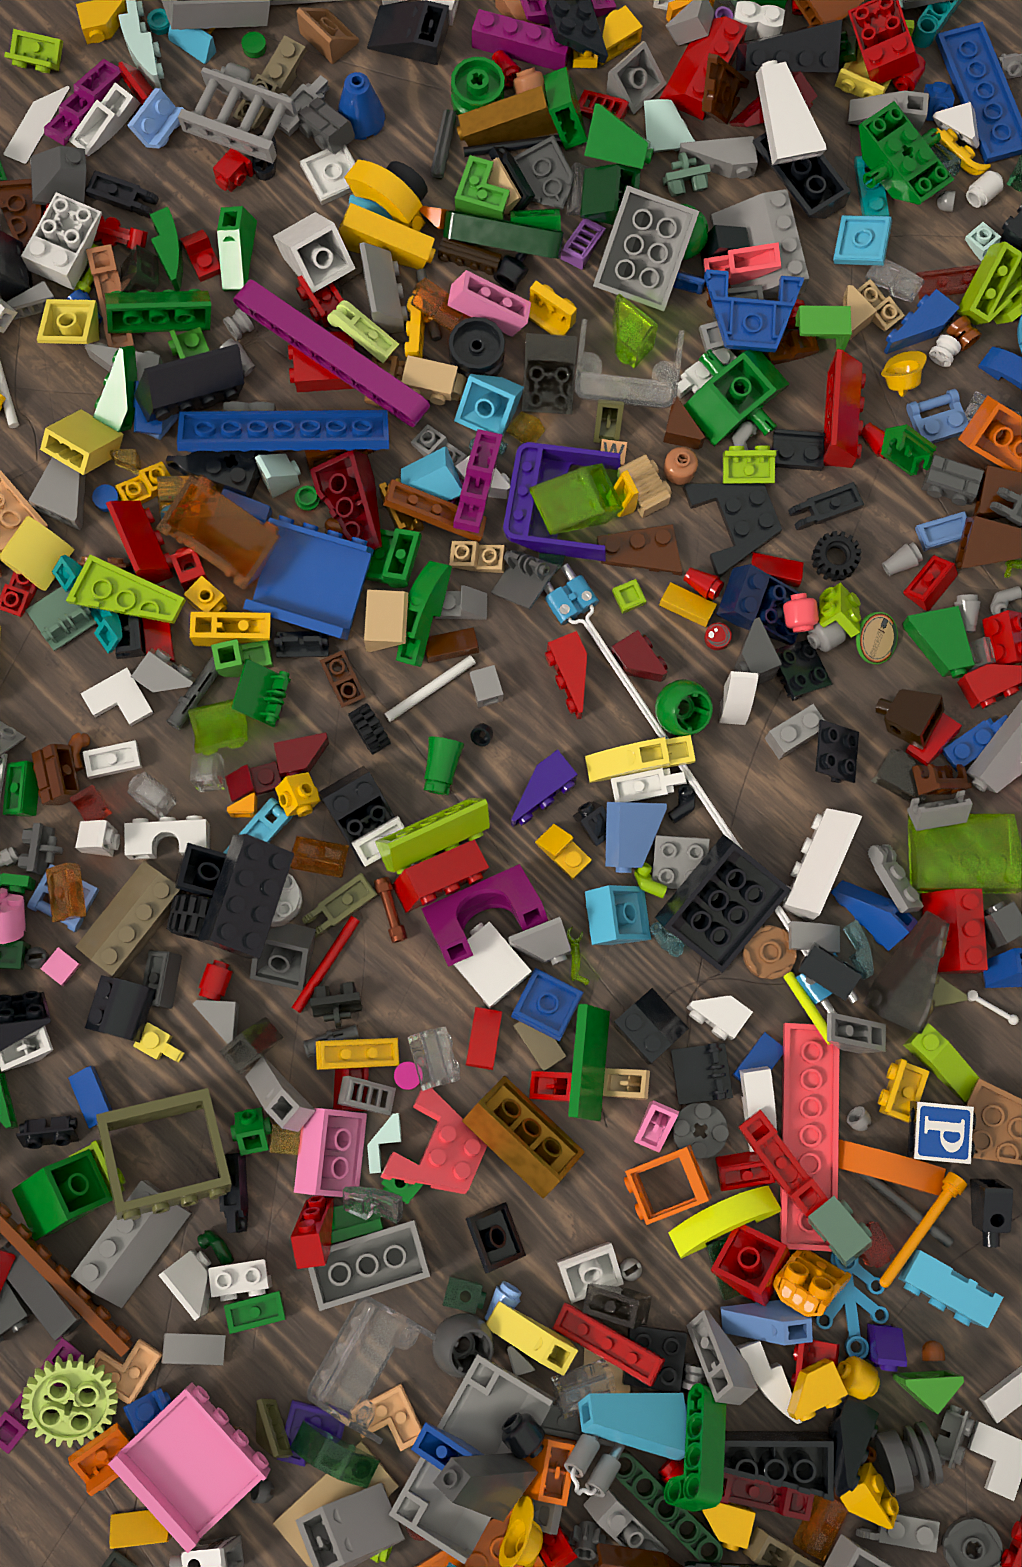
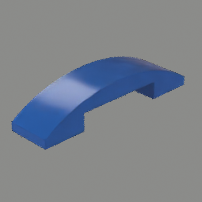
[978,346,1022,390]

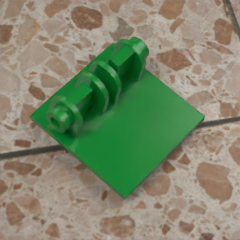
[231,659,291,727]

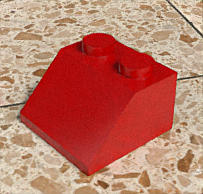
[711,1225,791,1307]

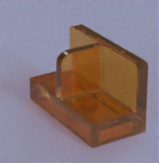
[411,277,463,332]

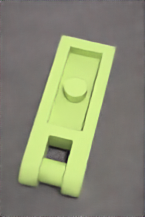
[327,300,399,363]

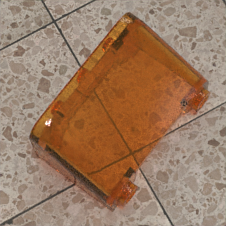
[156,474,281,590]

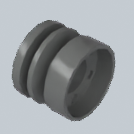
[874,1421,944,1497]

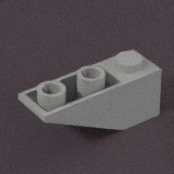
[848,91,929,132]
[84,342,163,381]
[245,1056,316,1132]
[583,1489,669,1554]

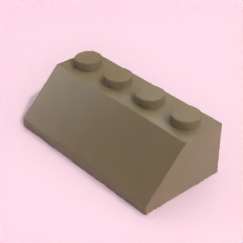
[75,861,186,979]

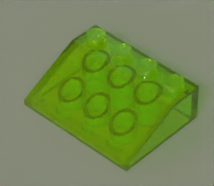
[907,814,1022,893]

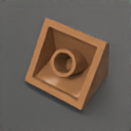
[296,7,360,64]

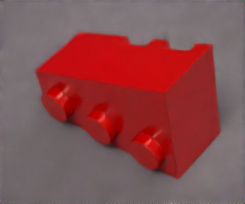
[392,839,489,913]

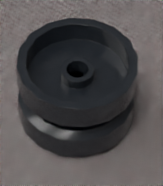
[449,317,505,380]

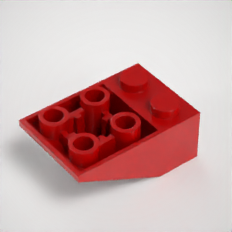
[848,0,920,84]

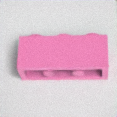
[447,270,531,337]

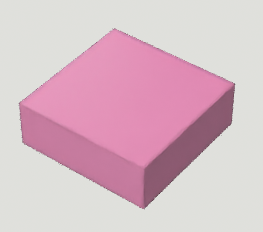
[40,947,81,986]

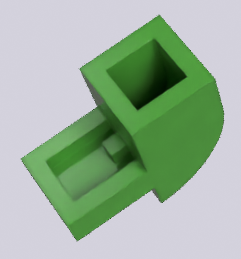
[211,639,274,677]

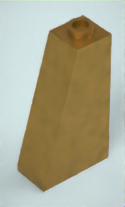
[457,86,558,146]

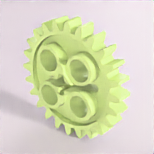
[21,1354,118,1448]

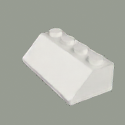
[781,808,862,922]

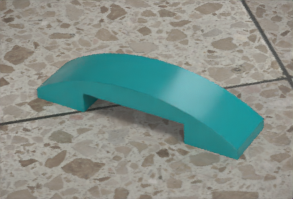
[52,555,122,654]

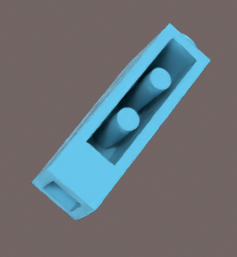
[578,1393,687,1460]

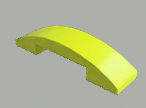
[668,1186,781,1259]

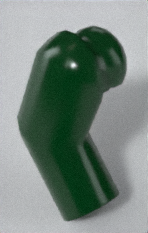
[197,1230,234,1266]

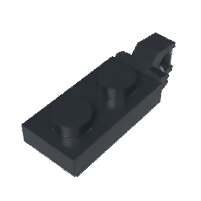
[488,146,535,211]
[218,1153,248,1233]

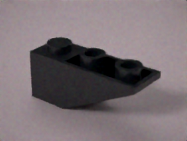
[828,1395,879,1497]

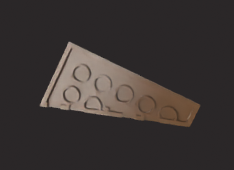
[965,1078,1022,1165]

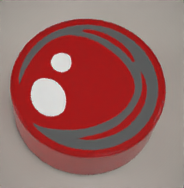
[704,623,731,650]

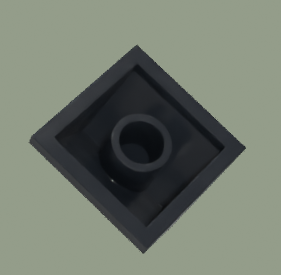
[465,1202,526,1274]

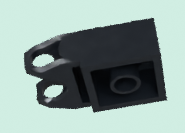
[166,450,267,499]

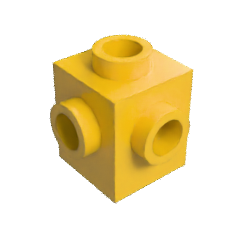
[275,772,321,817]

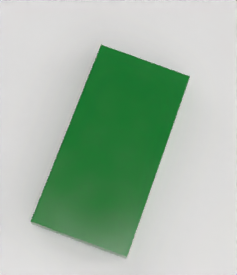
[568,1004,610,1122]

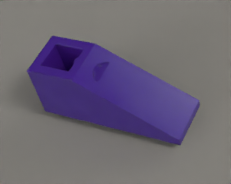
[511,750,578,827]

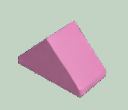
[634,1100,679,1153]

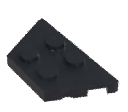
[545,0,608,63]

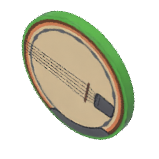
[856,612,898,664]

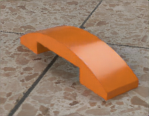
[838,1139,946,1196]

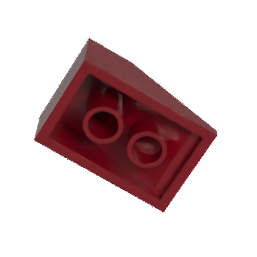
[729,72,817,127]

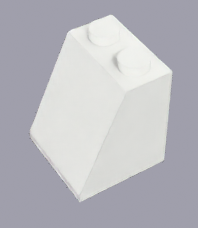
[273,212,356,293]

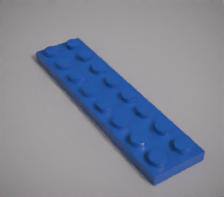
[177,410,389,452]

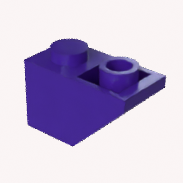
[866,1323,907,1372]

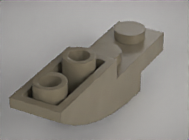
[233,35,307,130]

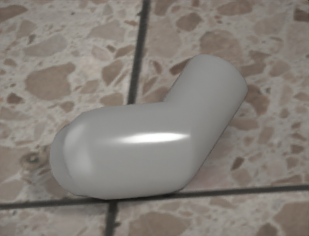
[732,421,757,450]
[990,586,1022,615]

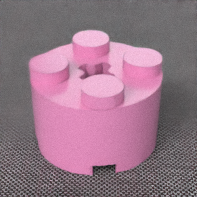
[0,888,26,944]

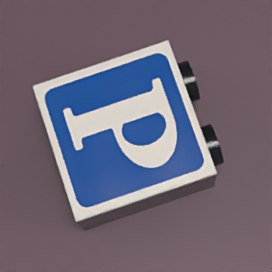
[907,1101,976,1164]

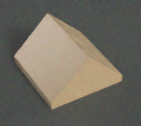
[364,590,408,652]

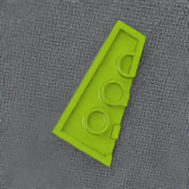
[66,555,186,624]

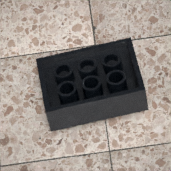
[655,834,791,973]

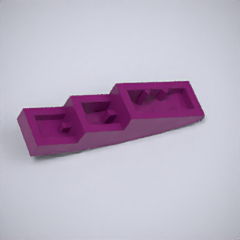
[44,59,122,146]
[453,429,503,533]

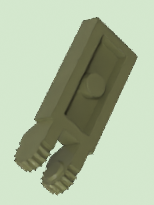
[302,873,378,938]

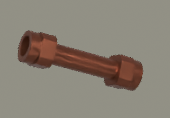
[374,877,408,943]

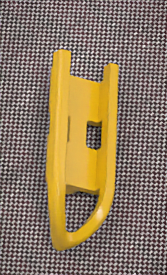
[934,128,991,175]

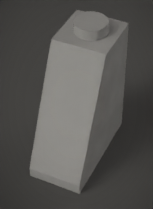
[28,457,86,530]

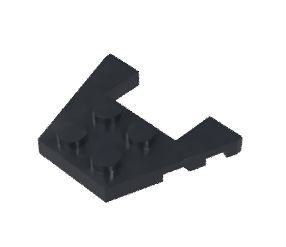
[683,483,782,577]

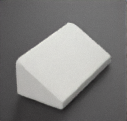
[979,1365,1022,1423]

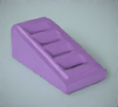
[561,218,606,270]

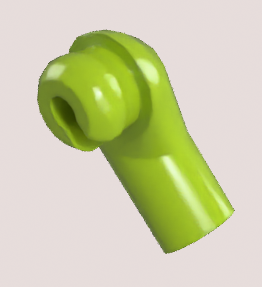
[634,862,667,899]

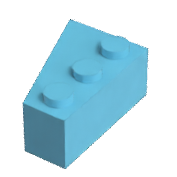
[898,1249,1004,1328]

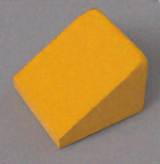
[227,793,258,818]

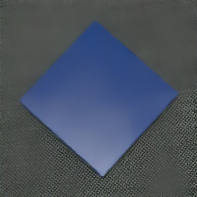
[511,968,584,1041]

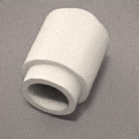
[966,171,1003,208]

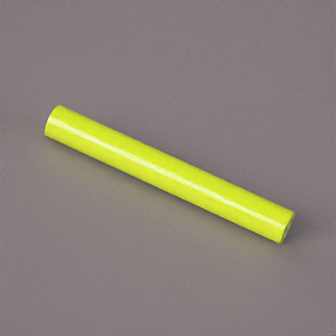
[783,972,831,1045]

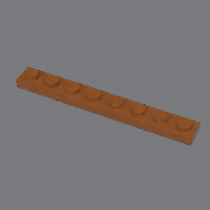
[0,1202,133,1357]

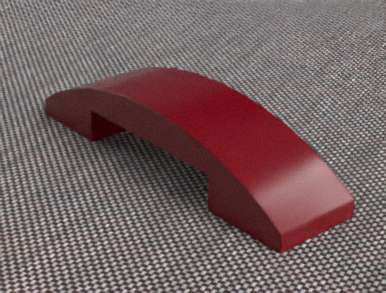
[720,1472,814,1521]

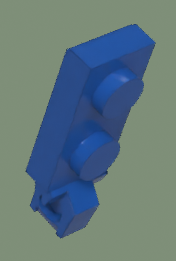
[942,715,1008,772]

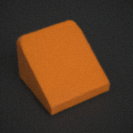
[419,206,447,230]

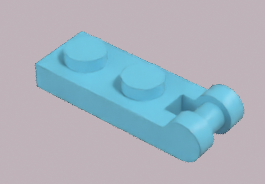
[223,797,293,854]

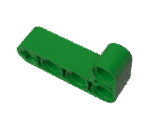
[664,1383,727,1512]

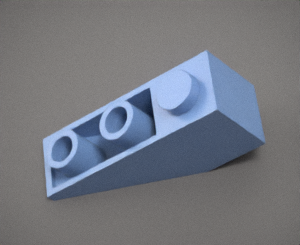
[720,1300,813,1345]

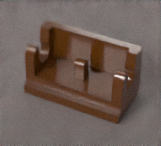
[912,764,972,795]

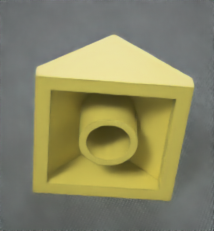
[37,299,100,344]

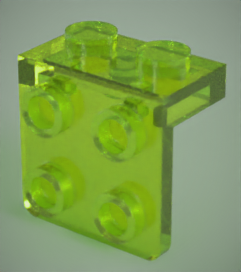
[188,699,248,755]

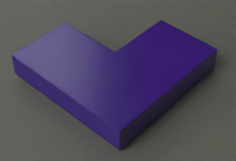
[277,1400,348,1467]

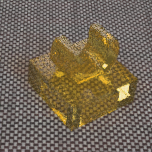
[269,1124,301,1155]

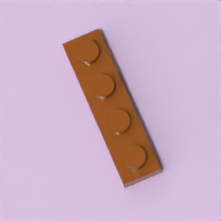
[383,479,487,543]

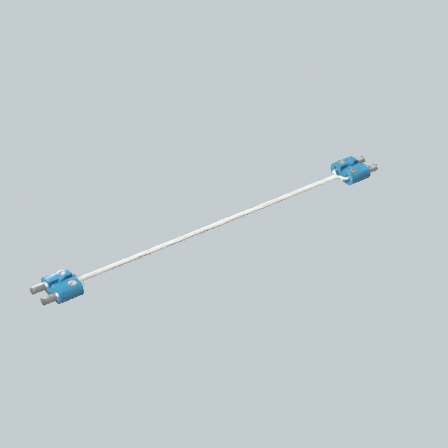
[544,564,860,1014]

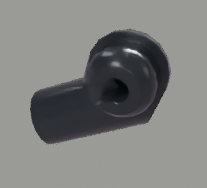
[667,784,696,824]

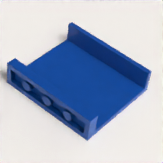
[243,515,374,640]

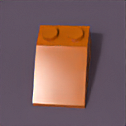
[958,395,1022,473]

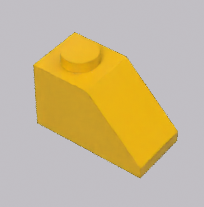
[76,0,128,44]
[599,5,643,66]
[702,1502,756,1551]

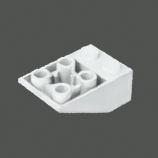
[21,192,102,290]

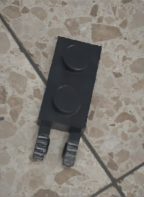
[85,170,159,218]
[788,482,864,530]

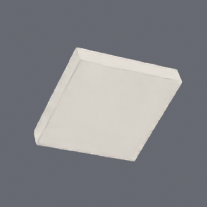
[300,145,355,205]

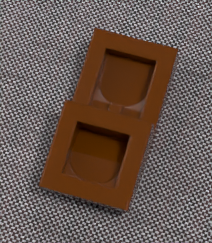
[763,330,820,365]

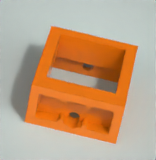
[624,1145,712,1225]

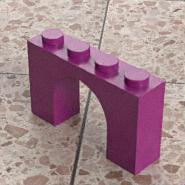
[421,864,548,967]

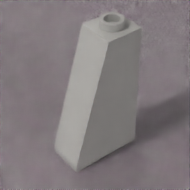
[966,700,1022,793]

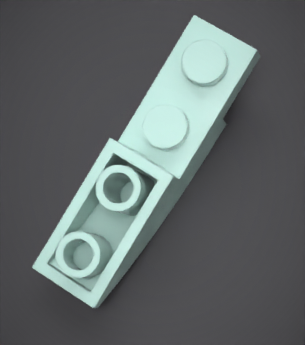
[118,0,164,89]

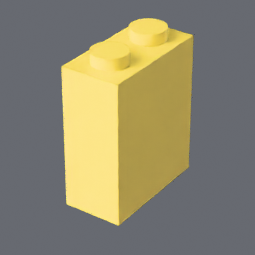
[40,409,124,475]

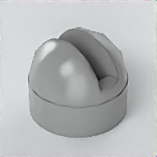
[937,191,956,212]
[846,1106,871,1131]
[619,1258,642,1281]

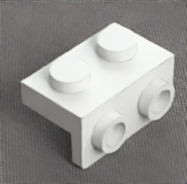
[208,1259,272,1301]

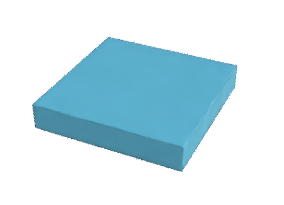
[833,215,892,266]

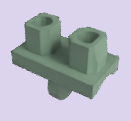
[662,152,711,197]

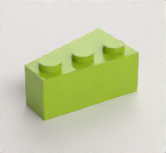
[957,242,1022,325]

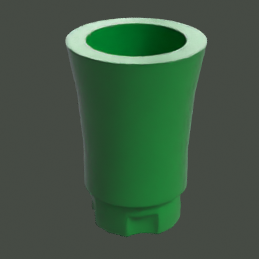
[424,736,465,796]

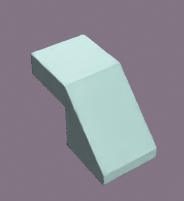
[367,1113,402,1174]

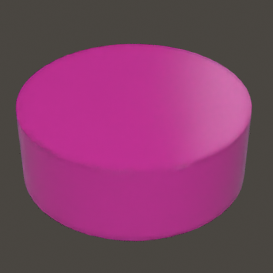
[394,1062,422,1090]

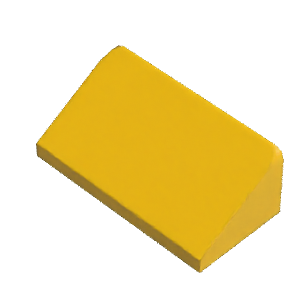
[659,582,717,627]
[109,1510,172,1549]

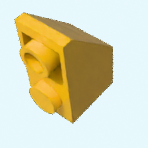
[787,1358,848,1421]
[840,1462,899,1529]

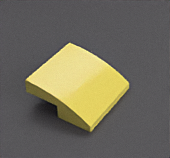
[0,516,75,591]

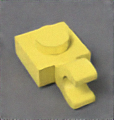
[133,1022,185,1062]

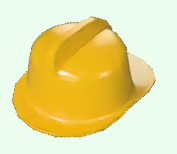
[881,351,927,397]
[499,1496,543,1567]

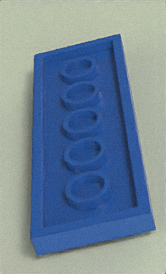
[935,22,1022,164]

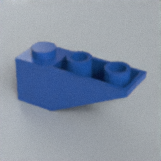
[884,289,960,354]
[831,880,918,951]

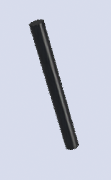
[463,134,561,157]

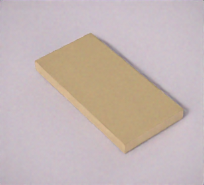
[273,1440,399,1567]

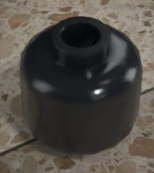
[502,1413,545,1459]

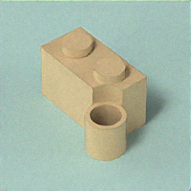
[401,355,467,405]

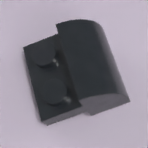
[85,975,156,1043]

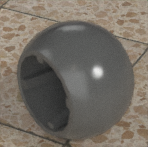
[432,1313,494,1378]

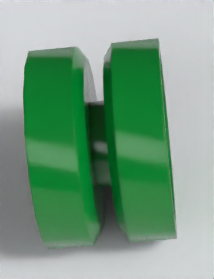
[451,57,505,115]

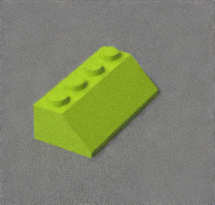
[375,798,490,874]

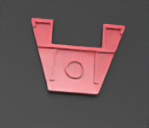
[381,1083,487,1194]

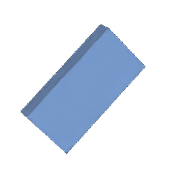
[915,511,967,551]

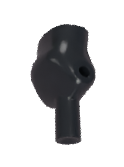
[493,252,529,291]

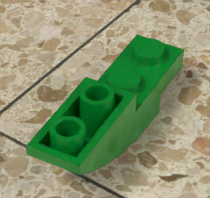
[396,561,452,667]

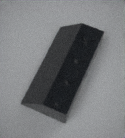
[752,132,851,219]
[134,344,245,422]

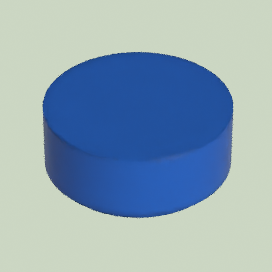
[92,484,120,512]

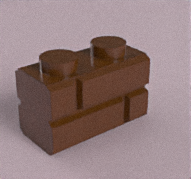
[31,744,81,805]

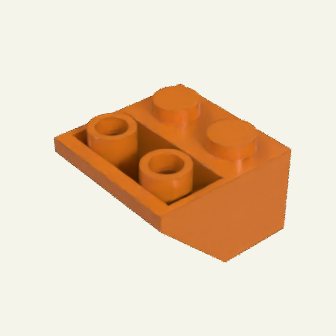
[523,1434,576,1507]

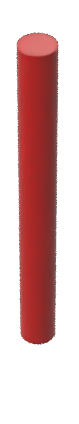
[291,916,360,1013]

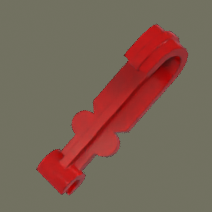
[43,203,148,252]

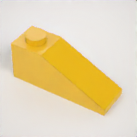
[190,612,271,646]

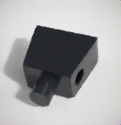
[970,1178,1013,1248]

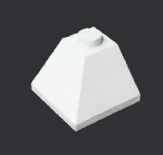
[159,1249,211,1321]

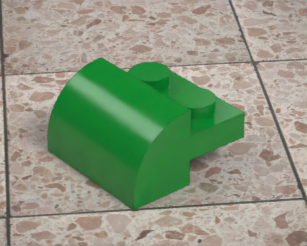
[365,528,422,588]

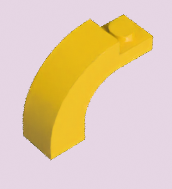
[344,160,426,231]

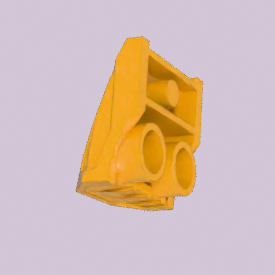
[773,1250,852,1317]

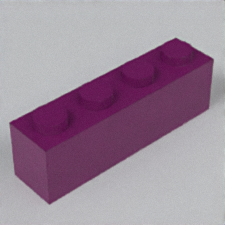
[472,9,571,70]

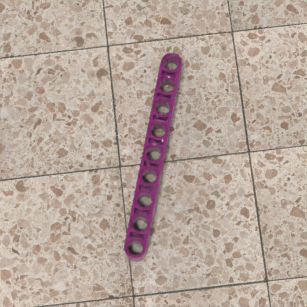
[233,279,430,427]

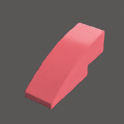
[704,242,781,285]

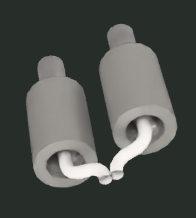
[564,1434,625,1498]

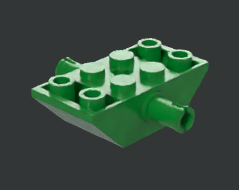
[859,101,955,205]
[684,349,790,447]

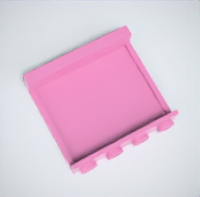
[108,1382,271,1553]

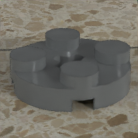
[672,1103,729,1159]
[941,1516,1003,1567]

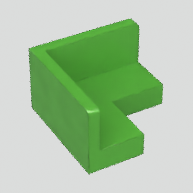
[455,155,510,220]
[795,306,852,351]

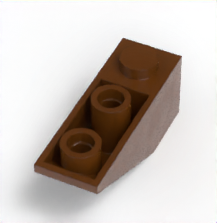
[596,1543,684,1567]

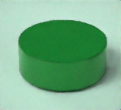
[241,32,267,58]

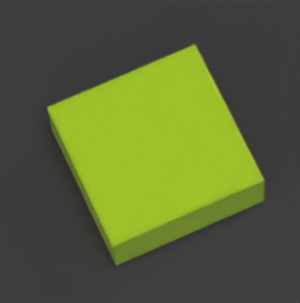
[612,579,647,614]

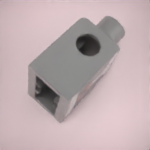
[169,1535,244,1567]

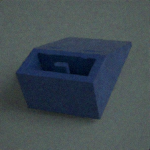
[716,564,808,645]

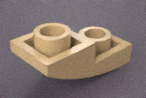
[857,279,905,331]
[449,541,507,573]

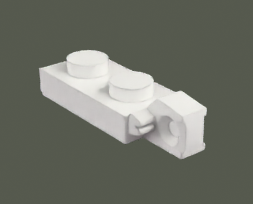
[674,348,737,399]
[611,768,687,802]

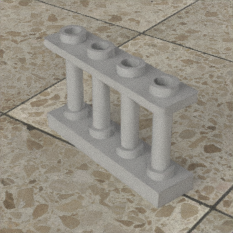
[178,67,297,164]

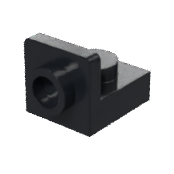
[573,801,607,846]

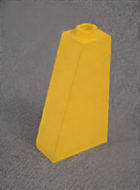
[338,202,436,270]

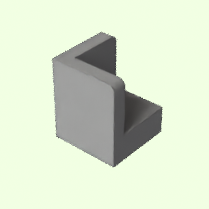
[470,665,503,708]

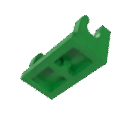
[881,424,937,476]

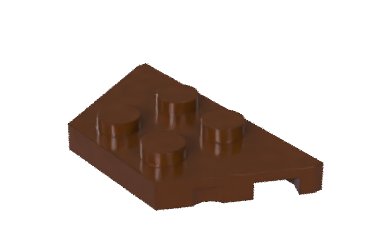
[702,53,749,125]

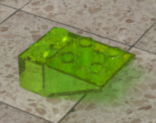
[529,464,624,535]

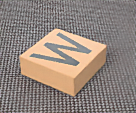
[600,439,627,467]

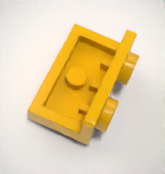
[529,281,577,340]
[878,1059,930,1123]

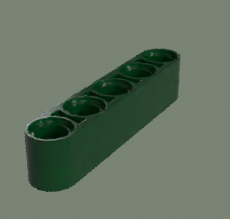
[443,210,564,259]
[616,1449,723,1562]

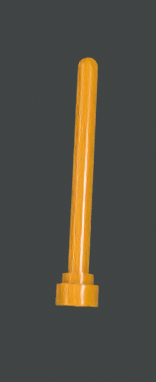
[879,1172,968,1288]

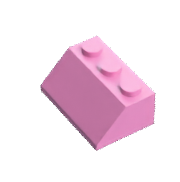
[294,1108,367,1198]

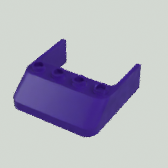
[503,442,621,561]

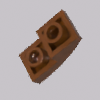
[320,650,366,708]

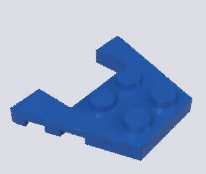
[704,269,804,352]

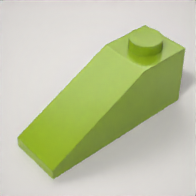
[903,1023,980,1103]

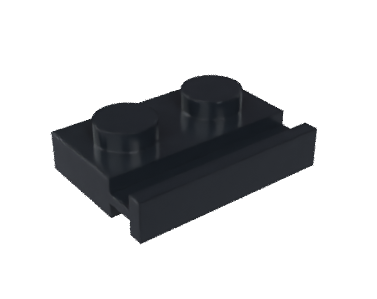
[772,429,825,471]

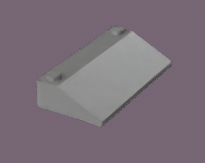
[389,1354,556,1564]

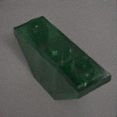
[290,1420,381,1488]

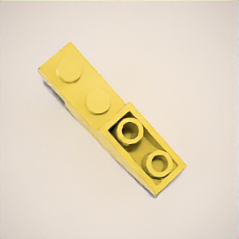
[585,735,696,783]

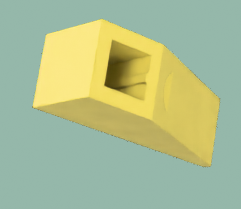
[486,1301,578,1376]

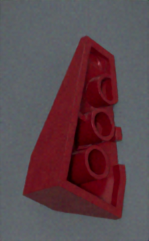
[310,450,382,550]

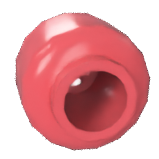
[783,593,819,633]

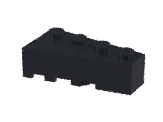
[736,20,842,73]
[724,1431,834,1501]

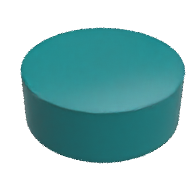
[147,8,170,35]

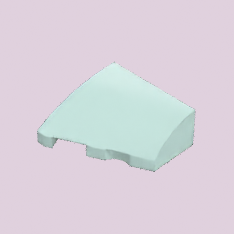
[644,99,695,153]

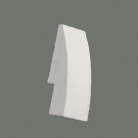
[68,83,141,156]
[719,671,758,725]
[739,1066,777,1152]
[735,1339,802,1424]

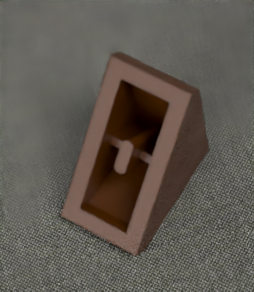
[663,397,705,450]

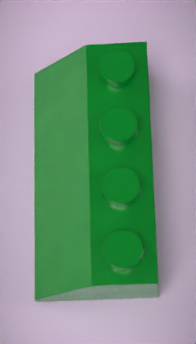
[105,289,211,333]

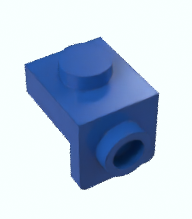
[924,82,955,121]

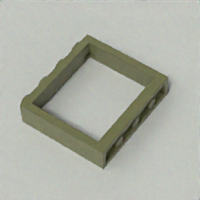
[96,1088,231,1221]

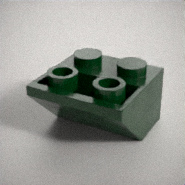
[580,163,641,225]

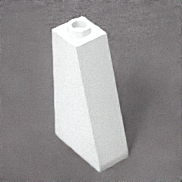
[756,60,827,165]

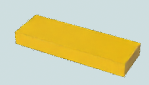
[316,1038,399,1070]

